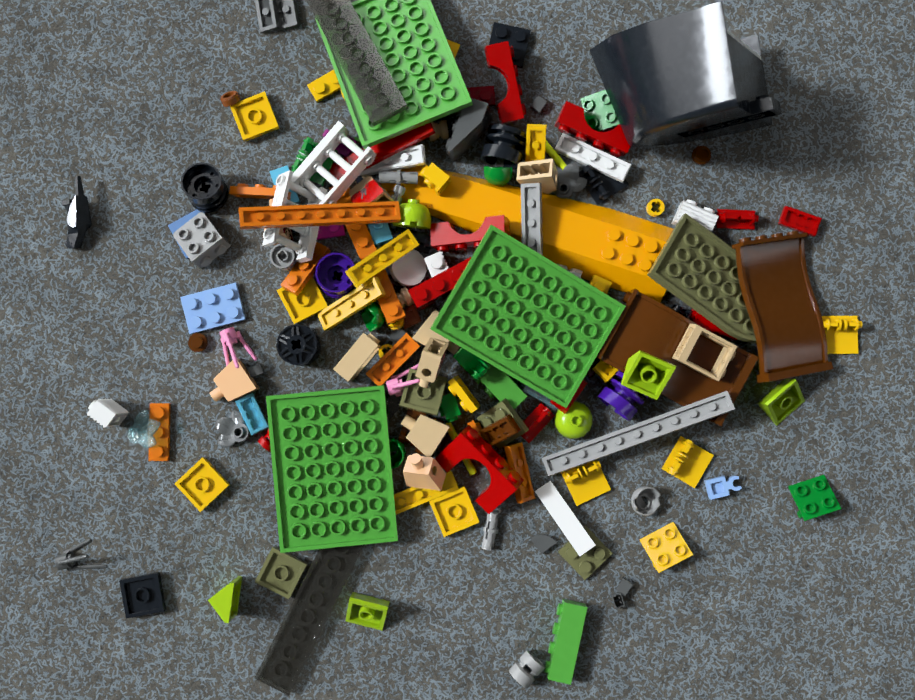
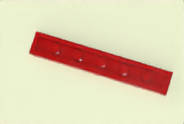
[329,122,436,180]

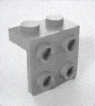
[173,212,231,269]

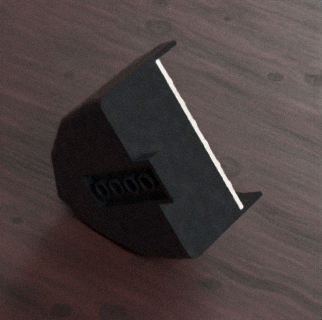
[589,1,782,147]

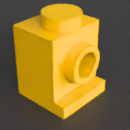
[420,163,451,196]

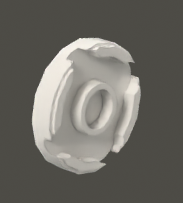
[389,249,427,287]

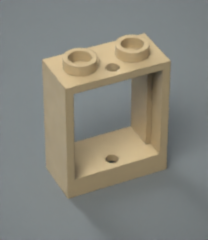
[672,323,737,381]
[333,333,381,382]

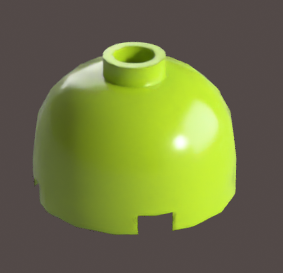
[393,199,431,229]
[554,401,593,439]

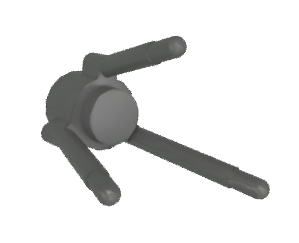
[55,539,108,571]

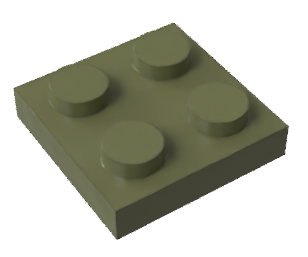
[399,368,448,416]
[476,398,529,449]
[558,525,613,580]
[255,546,308,599]

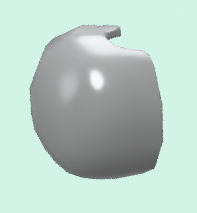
[631,486,661,516]

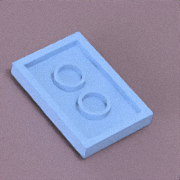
[180,283,246,334]

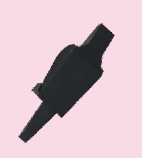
[62,176,92,249]

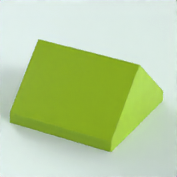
[621,350,676,400]
[757,378,805,426]
[208,576,242,623]
[345,592,390,631]

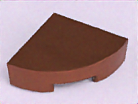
[403,304,422,329]

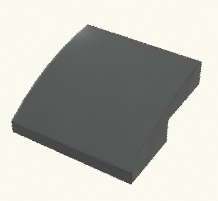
[255,0,300,33]

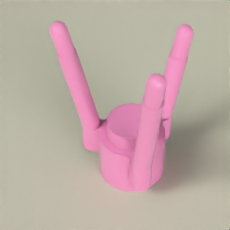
[220,327,257,368]
[386,364,420,397]

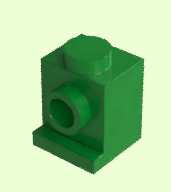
[439,393,461,423]

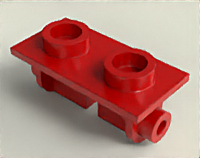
[716,209,759,230]
[521,403,555,443]

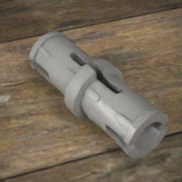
[379,170,418,185]
[481,510,500,551]

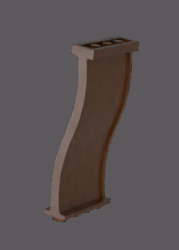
[732,231,833,383]
[596,289,759,426]

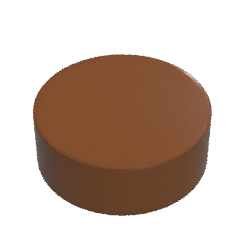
[220,91,241,107]

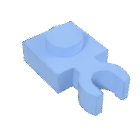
[704,475,742,500]

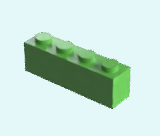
[457,362,528,409]
[544,599,588,685]

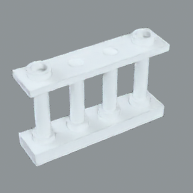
[291,121,376,204]
[262,170,327,263]

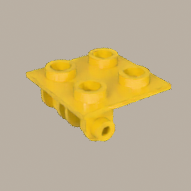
[822,316,862,354]
[661,436,714,488]
[561,460,611,506]
[640,522,693,573]

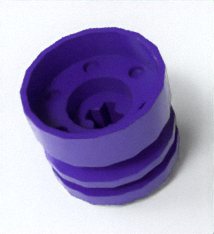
[315,253,356,299]
[597,371,649,421]

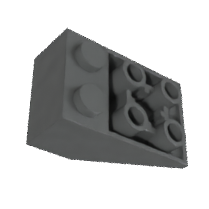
[446,98,491,162]

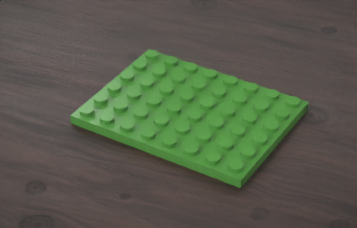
[315,0,473,149]
[430,225,626,408]
[266,385,398,553]

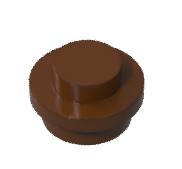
[692,146,711,165]
[188,333,208,352]

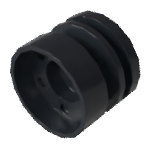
[481,124,526,169]
[181,162,229,213]
[276,324,322,366]

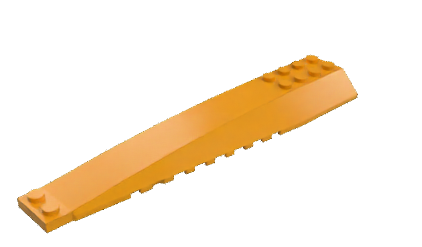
[380,165,674,302]

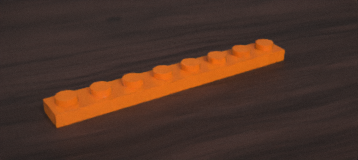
[329,186,406,325]
[238,201,401,230]

